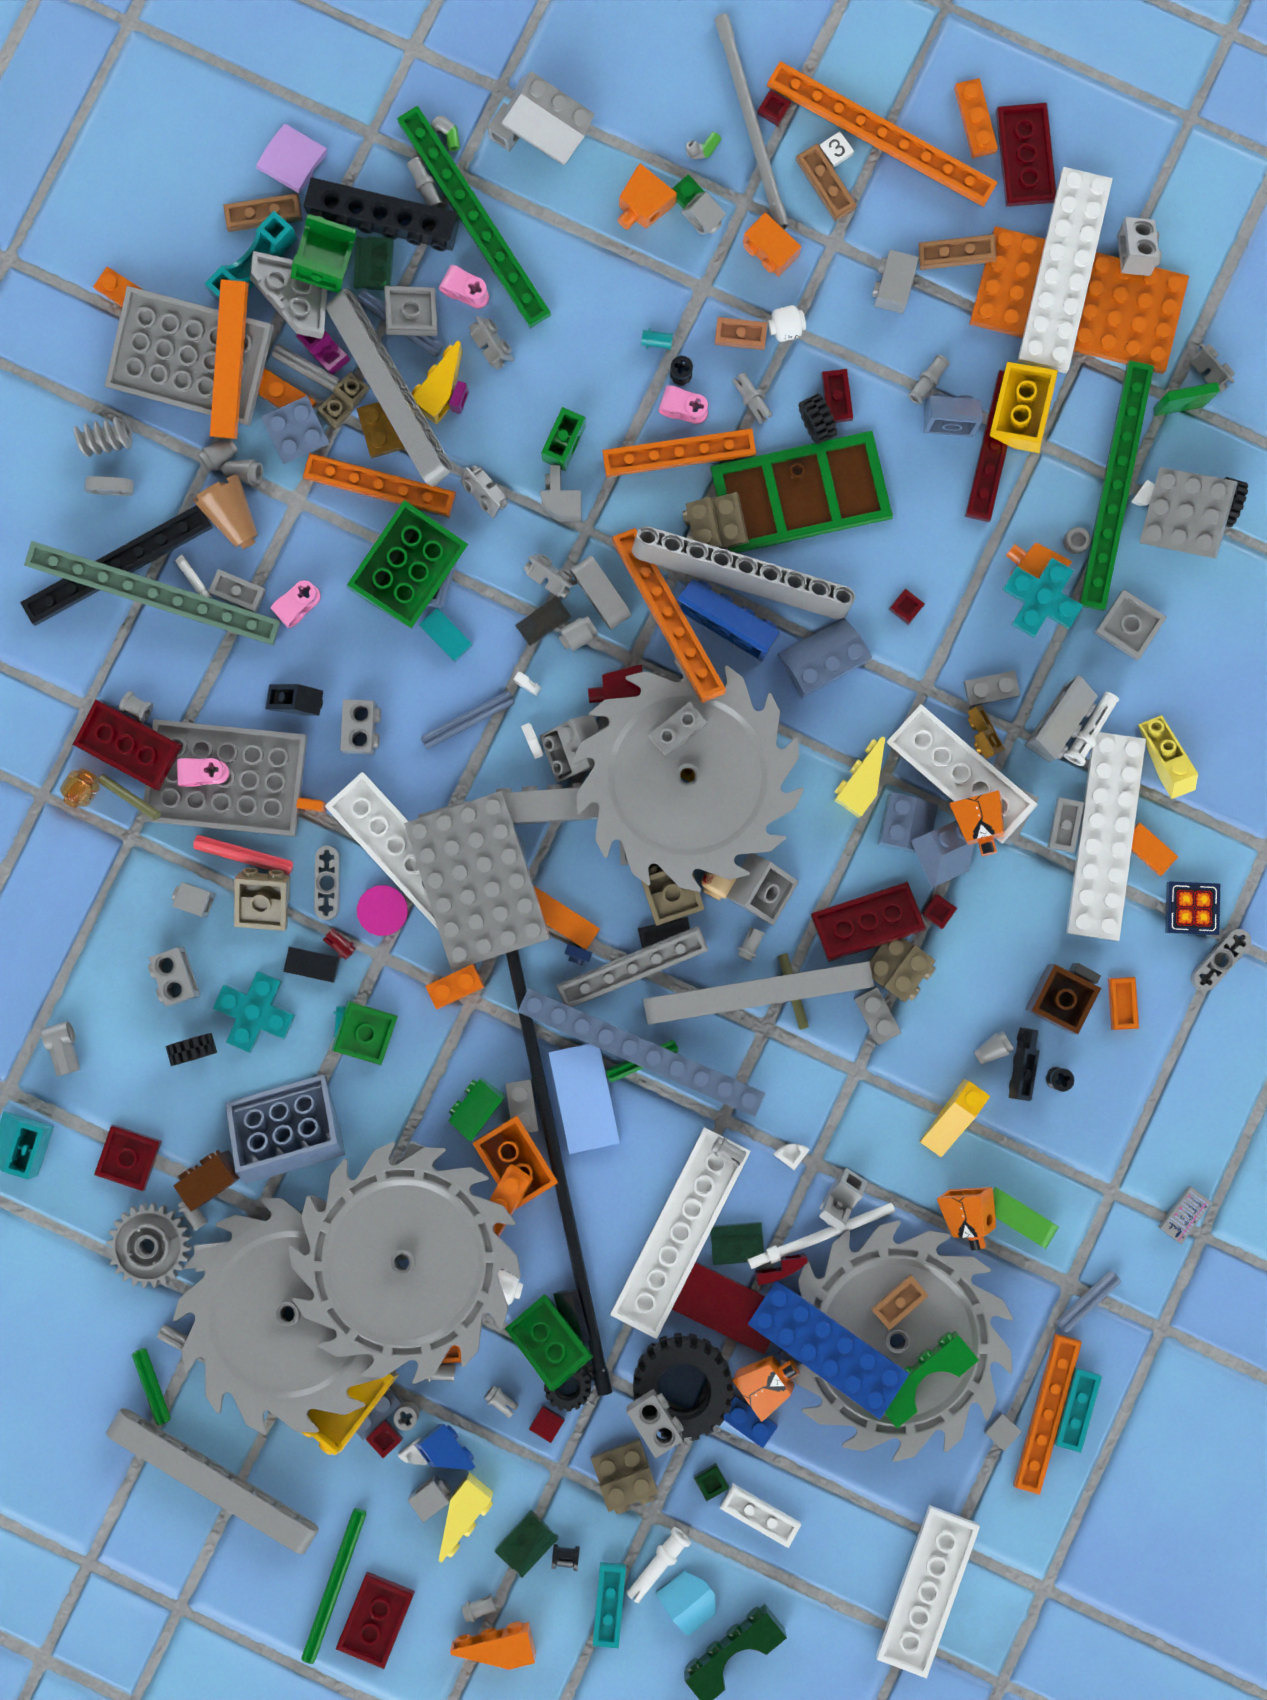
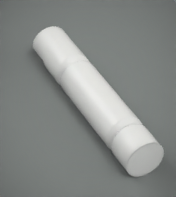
[175,554,212,599]

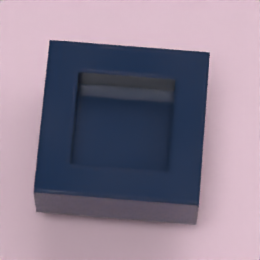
[564,944,592,965]

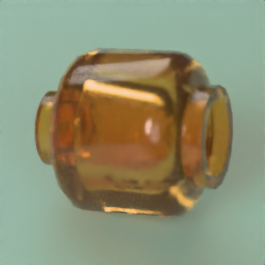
[60,769,100,808]

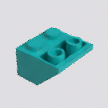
[0,1111,54,1180]

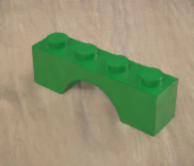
[885,1331,979,1429]

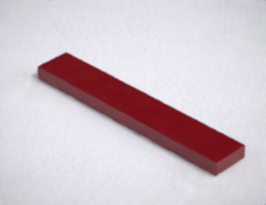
[965,370,1008,522]

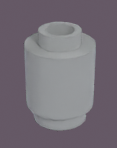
[558,616,598,651]

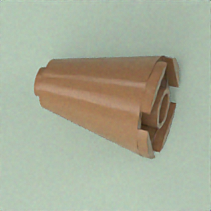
[193,475,258,550]

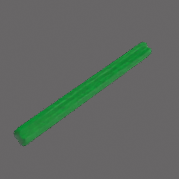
[301,1508,366,1664]

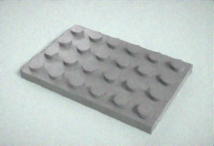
[105,286,274,426]
[141,719,308,837]
[404,791,551,971]

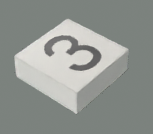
[819,131,854,168]

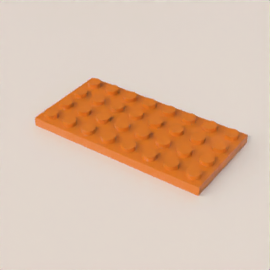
[969,226,1189,374]

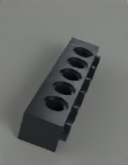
[303,177,460,251]

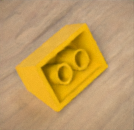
[990,362,1058,453]

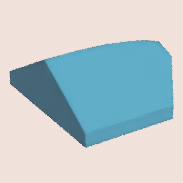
[656,1570,716,1636]

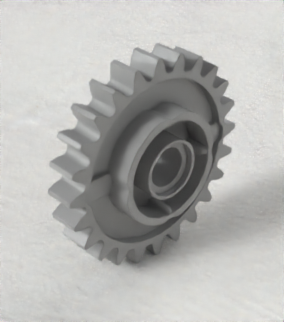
[106,1202,192,1288]

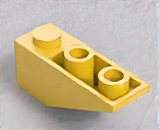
[411,340,463,425]

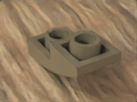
[317,372,370,430]

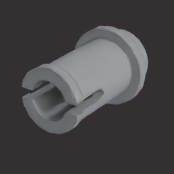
[737,927,765,961]
[711,1137,746,1166]
[178,1201,208,1231]
[426,1364,456,1382]
[484,1385,519,1418]
[462,1594,497,1623]

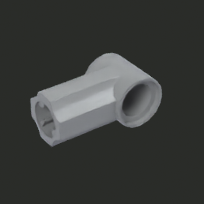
[41,1021,81,1076]

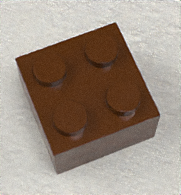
[1025,964,1101,1035]
[173,1150,240,1212]

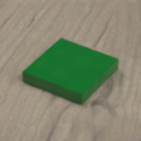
[1153,382,1220,417]
[331,1001,398,1065]

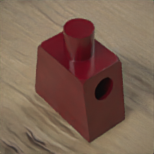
[588,664,643,703]

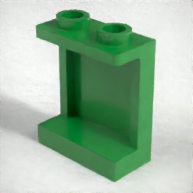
[290,214,357,293]

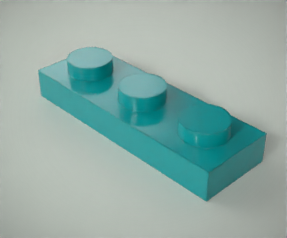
[1054,1367,1102,1453]
[592,1562,626,1649]

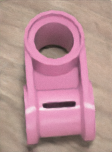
[439,265,489,309]
[658,385,708,424]
[271,580,321,628]
[177,758,230,787]

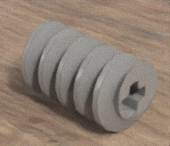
[74,416,133,457]

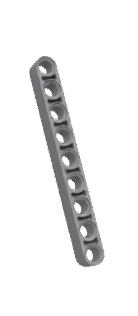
[326,288,453,487]
[632,526,855,620]
[643,961,874,1024]
[106,1408,319,1554]

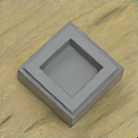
[984,1412,1022,1451]

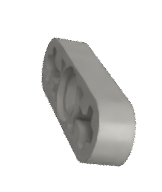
[314,846,340,920]
[1190,929,1251,991]

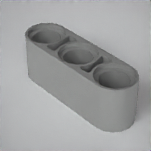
[570,556,632,630]

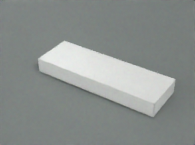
[720,1483,801,1548]

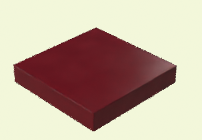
[94,1125,162,1191]

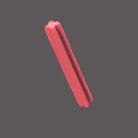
[193,835,293,875]

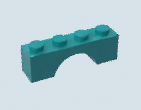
[204,211,298,301]

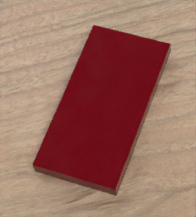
[996,103,1056,207]
[72,699,182,791]
[811,882,926,962]
[672,1262,771,1355]

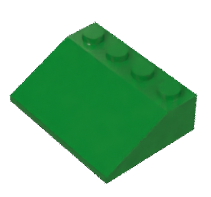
[347,500,468,629]

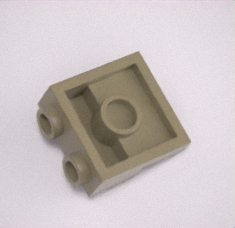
[683,492,749,549]
[641,864,705,926]
[234,868,290,931]
[869,938,936,1002]
[591,1438,658,1514]

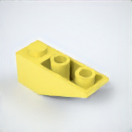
[1138,715,1198,799]
[834,736,885,818]
[439,1472,493,1563]

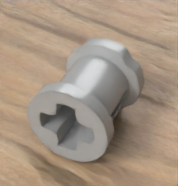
[119,691,153,723]
[394,1401,420,1431]

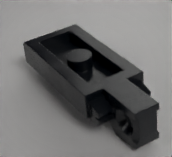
[1008,1027,1040,1101]

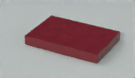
[336,1572,415,1669]

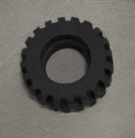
[633,1333,734,1442]

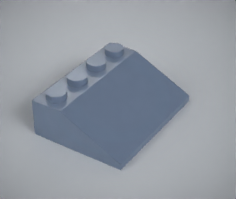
[225,1074,345,1184]

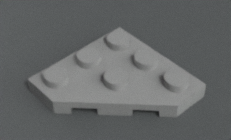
[250,251,327,339]

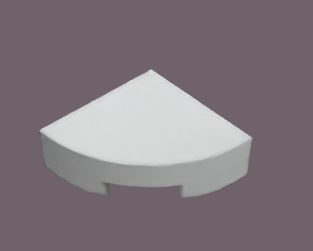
[1131,480,1155,506]
[514,672,541,696]
[521,723,544,759]
[773,1144,810,1170]
[398,1437,428,1465]

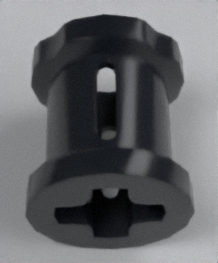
[670,356,693,386]
[1045,1067,1075,1092]
[551,1544,580,1571]

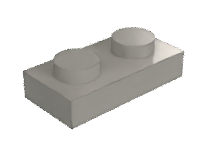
[208,569,267,613]
[963,670,1020,707]
[1047,797,1084,853]
[854,987,901,1045]
[505,1079,539,1133]

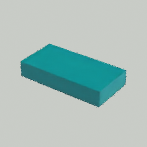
[419,608,473,662]

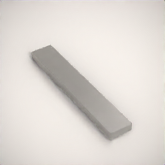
[556,926,709,1007]

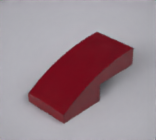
[755,1253,808,1285]

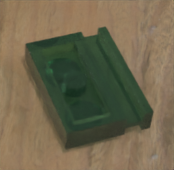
[353,236,394,290]
[710,1222,764,1265]
[494,1510,558,1578]

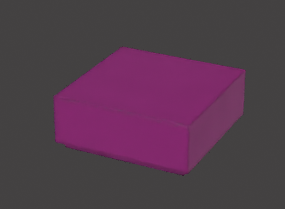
[449,381,469,414]

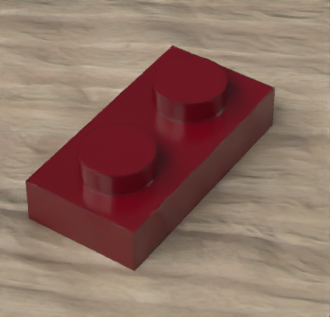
[821,369,853,423]

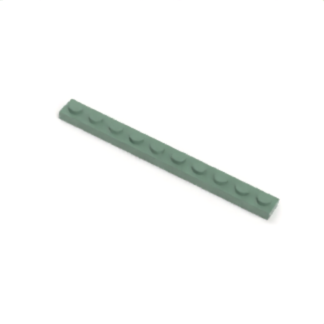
[24,541,281,646]

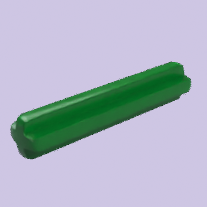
[606,1040,679,1082]
[132,1348,171,1425]

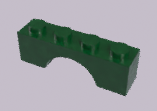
[684,1604,787,1700]

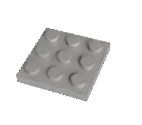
[1139,467,1238,559]

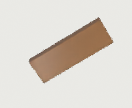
[795,144,857,221]
[223,193,303,232]
[919,234,996,270]

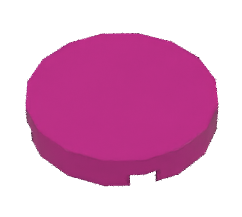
[357,885,408,936]

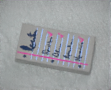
[1158,1186,1212,1244]

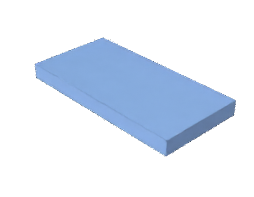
[548,1043,620,1154]

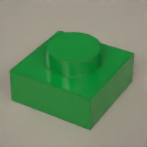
[672,174,705,209]

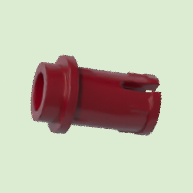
[323,928,356,960]

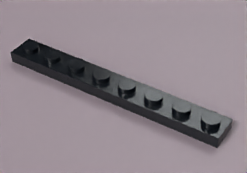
[20,505,213,626]

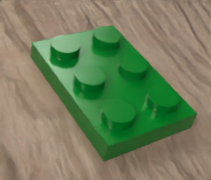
[505,1294,593,1392]

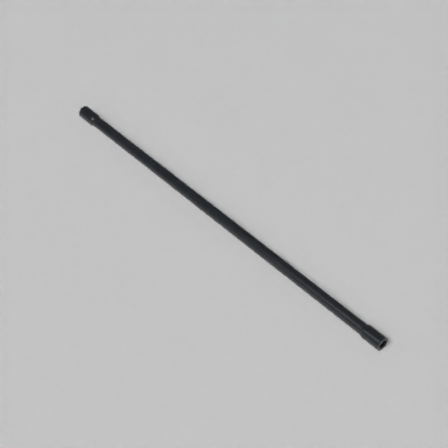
[506,949,613,1396]

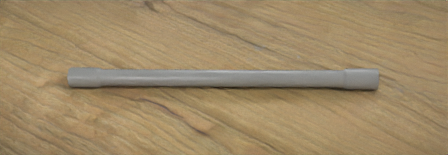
[714,13,789,230]

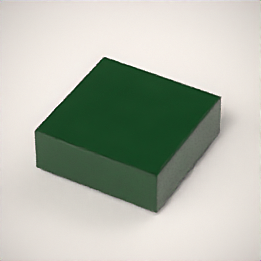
[694,1463,729,1501]

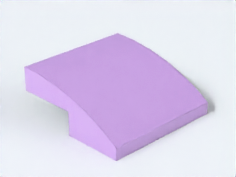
[256,124,327,193]

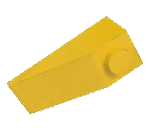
[920,1079,990,1157]

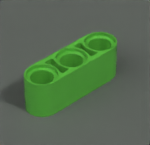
[993,1187,1059,1249]

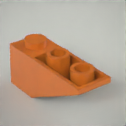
[450,1621,536,1670]

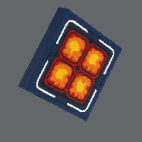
[1165,881,1221,935]

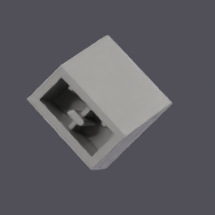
[540,715,599,783]

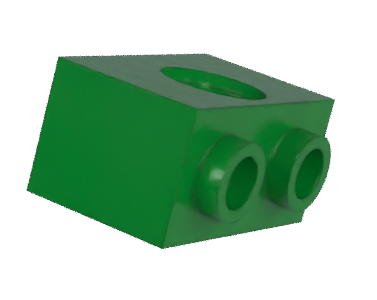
[541,407,586,471]

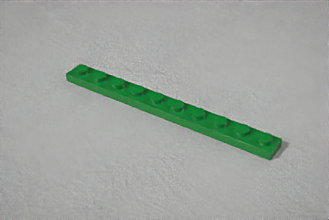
[397,105,551,328]
[1079,360,1154,611]

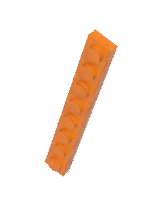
[612,528,726,703]

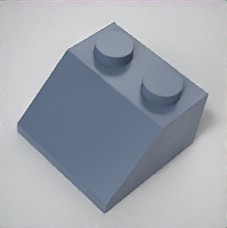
[923,393,983,437]
[877,792,938,853]
[911,820,975,888]

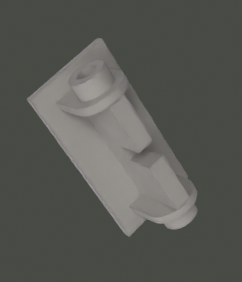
[469,316,514,370]
[1188,343,1235,393]
[461,465,509,518]
[523,554,577,599]

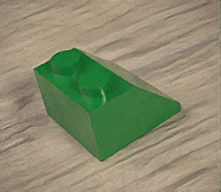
[448,1077,506,1142]

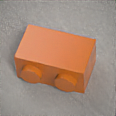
[743,212,802,277]
[425,964,486,1010]

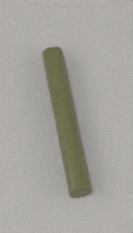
[98,774,161,821]
[778,953,809,1030]

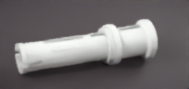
[1064,692,1119,766]
[626,1527,691,1603]

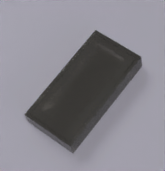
[515,596,571,647]

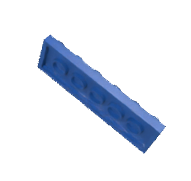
[748,1280,910,1420]

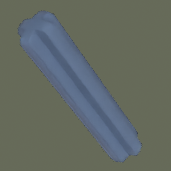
[1057,1271,1121,1332]

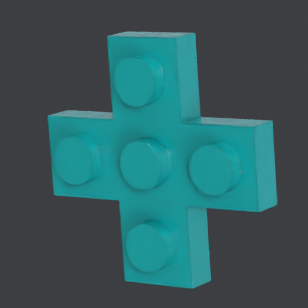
[1002,558,1084,638]
[213,971,295,1053]

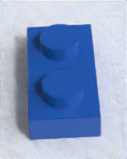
[724,1394,778,1448]

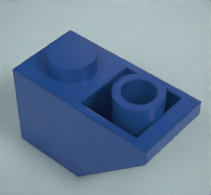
[414,1424,476,1470]

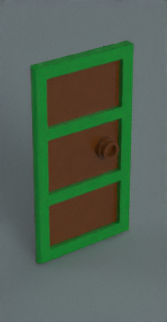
[710,431,893,553]

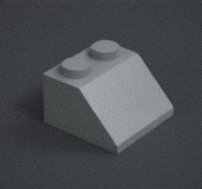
[726,853,799,926]

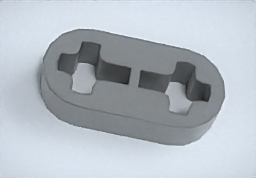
[84,476,134,496]

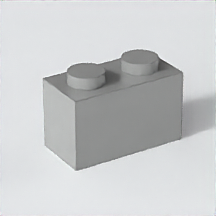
[872,250,919,314]

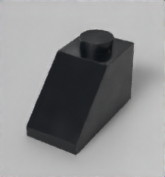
[265,684,323,716]

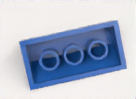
[677,579,780,662]

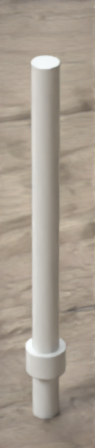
[747,1203,895,1269]

